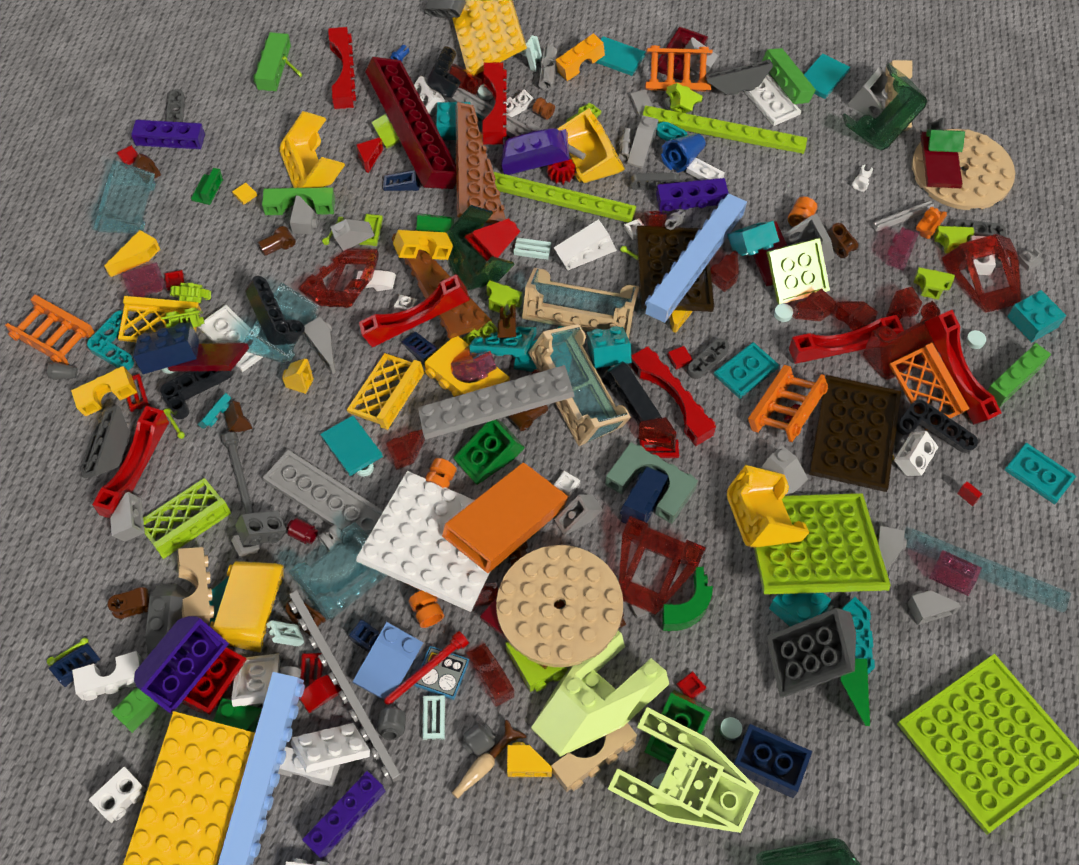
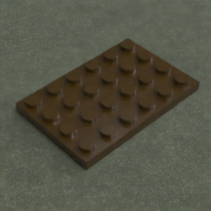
[636,226,714,312]
[809,375,901,492]

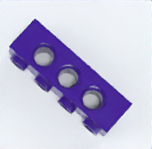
[131,120,205,149]
[656,178,729,211]
[302,771,386,860]

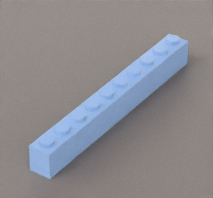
[645,193,747,323]
[218,672,305,865]

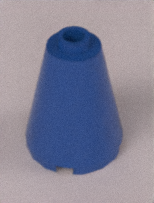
[661,134,706,173]

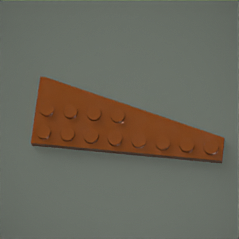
[455,102,506,224]
[392,233,492,339]

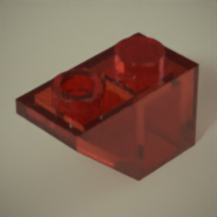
[449,63,482,95]
[710,250,739,292]
[886,287,922,320]
[792,288,837,321]
[832,301,878,331]
[386,429,425,470]

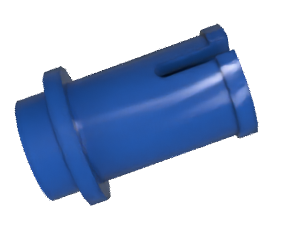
[391,45,410,62]

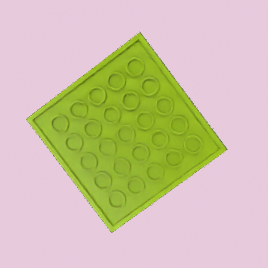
[754,493,891,594]
[897,653,1079,835]

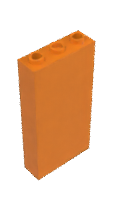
[442,462,568,573]

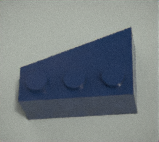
[620,467,668,532]

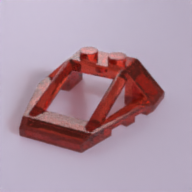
[941,234,1021,313]
[298,249,379,308]
[619,516,706,615]

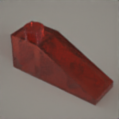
[466,643,515,707]

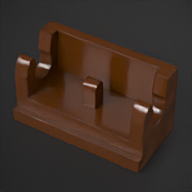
[497,304,516,338]

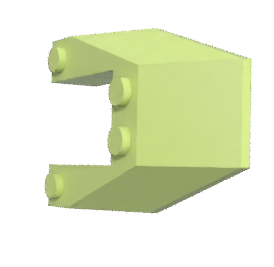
[531,631,669,757]
[607,707,760,833]

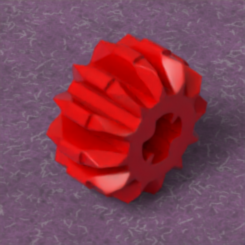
[547,159,576,185]

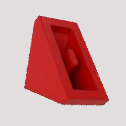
[356,138,383,173]
[299,675,342,714]

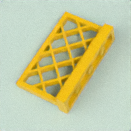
[118,296,201,342]
[347,353,425,430]

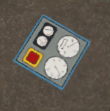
[414,646,469,700]

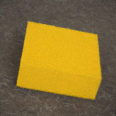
[232,183,257,205]

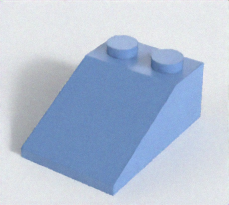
[352,622,423,700]

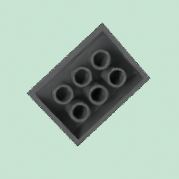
[767,608,856,698]

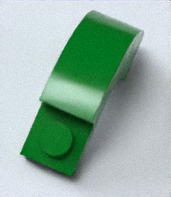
[662,567,713,631]

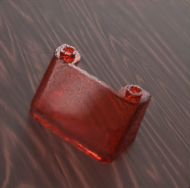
[863,301,940,379]

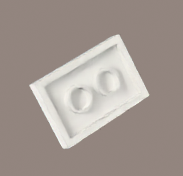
[231,653,280,707]
[291,723,370,773]

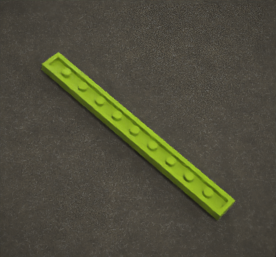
[643,105,807,154]
[494,172,636,223]

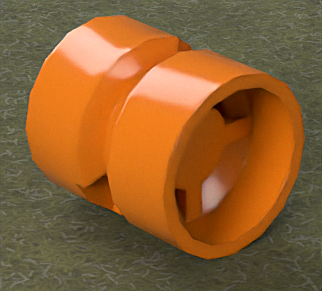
[787,196,818,227]
[425,458,457,488]
[408,590,445,628]

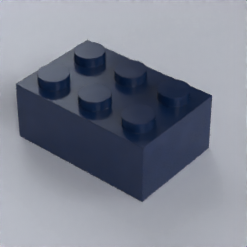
[133,322,199,374]
[733,724,813,798]

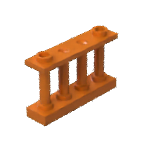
[645,45,713,92]
[5,295,95,365]
[748,365,828,442]

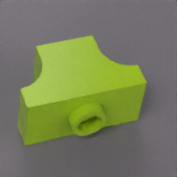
[666,83,702,113]
[934,226,974,254]
[914,267,955,300]
[487,280,523,315]

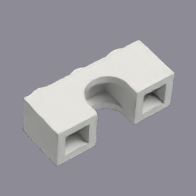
[72,651,143,701]
[278,747,340,787]

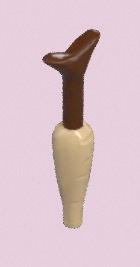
[452,720,526,799]

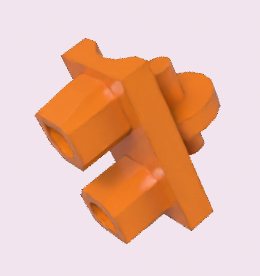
[916,207,947,239]

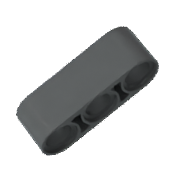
[424,0,466,17]

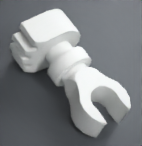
[852,165,873,192]

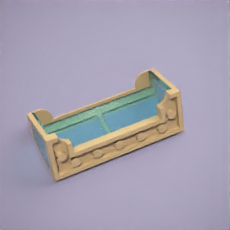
[522,268,639,338]
[529,324,631,446]

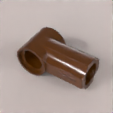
[257,226,296,256]
[508,405,548,431]

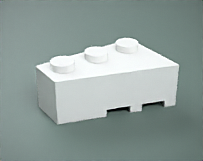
[554,219,617,270]

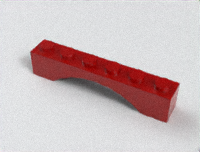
[328,27,357,109]
[482,62,507,145]
[359,274,470,348]
[924,310,1002,425]
[789,315,904,364]
[629,346,716,446]
[92,406,169,518]

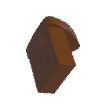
[134,153,161,183]
[224,401,252,432]

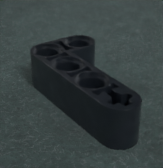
[426,46,461,98]
[245,276,305,345]
[602,361,663,433]
[160,371,233,419]
[897,400,978,453]

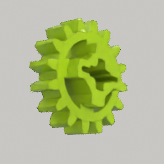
[170,283,211,304]

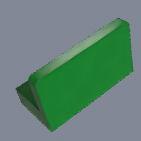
[926,129,965,152]
[191,168,223,205]
[416,214,455,239]

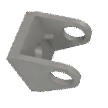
[847,67,888,120]
[784,214,834,262]

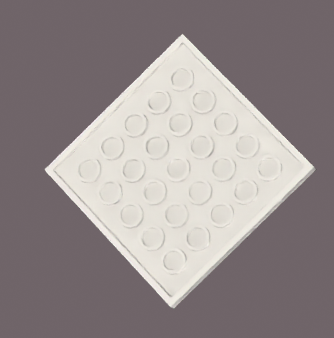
[356,471,491,612]

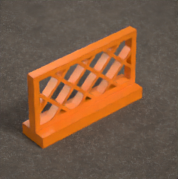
[889,343,969,430]

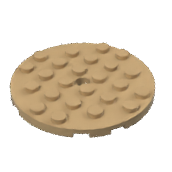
[912,129,1015,210]
[496,545,623,667]

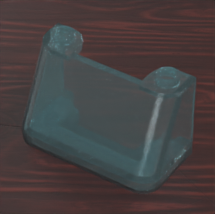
[93,160,156,234]
[242,282,319,363]
[289,522,387,620]

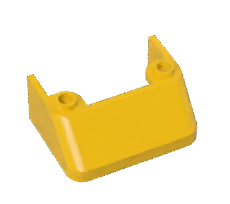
[280,111,345,188]

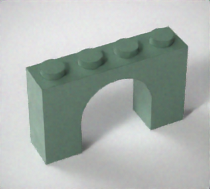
[605,442,698,524]

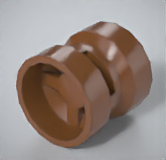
[532,97,555,120]

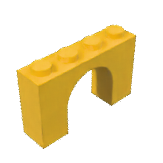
[425,336,510,397]

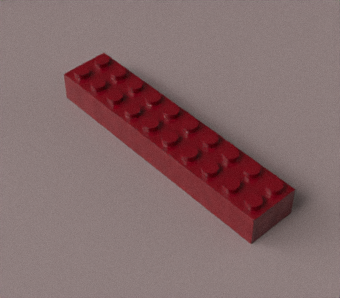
[365,57,457,189]

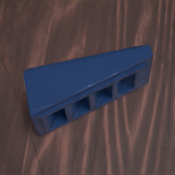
[383,170,420,191]
[401,331,438,366]
[349,619,380,652]
[49,644,100,687]

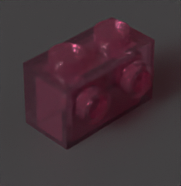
[887,227,919,271]
[122,262,166,298]
[451,351,497,382]
[929,550,982,596]

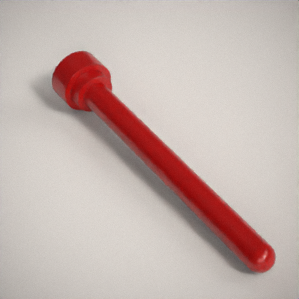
[384,631,469,705]

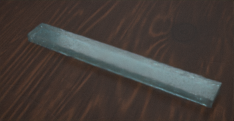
[906,529,1071,613]

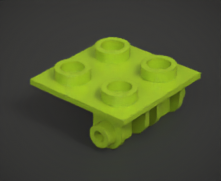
[161,308,205,328]

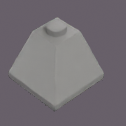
[760,445,808,496]

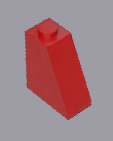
[465,218,520,263]

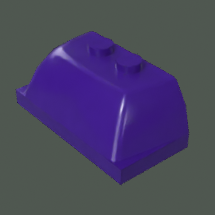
[502,128,569,175]
[134,616,229,714]

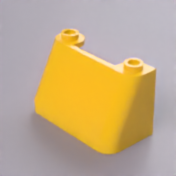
[558,108,625,183]
[727,465,809,548]
[210,561,284,653]

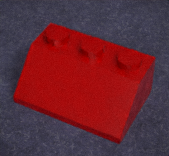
[181,647,247,715]

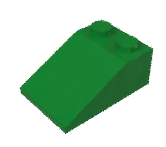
[453,419,525,485]
[840,659,870,726]
[644,690,713,765]

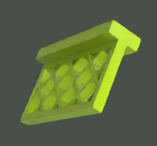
[143,478,231,559]

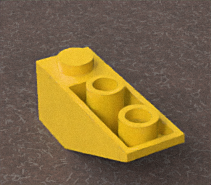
[104,230,160,277]

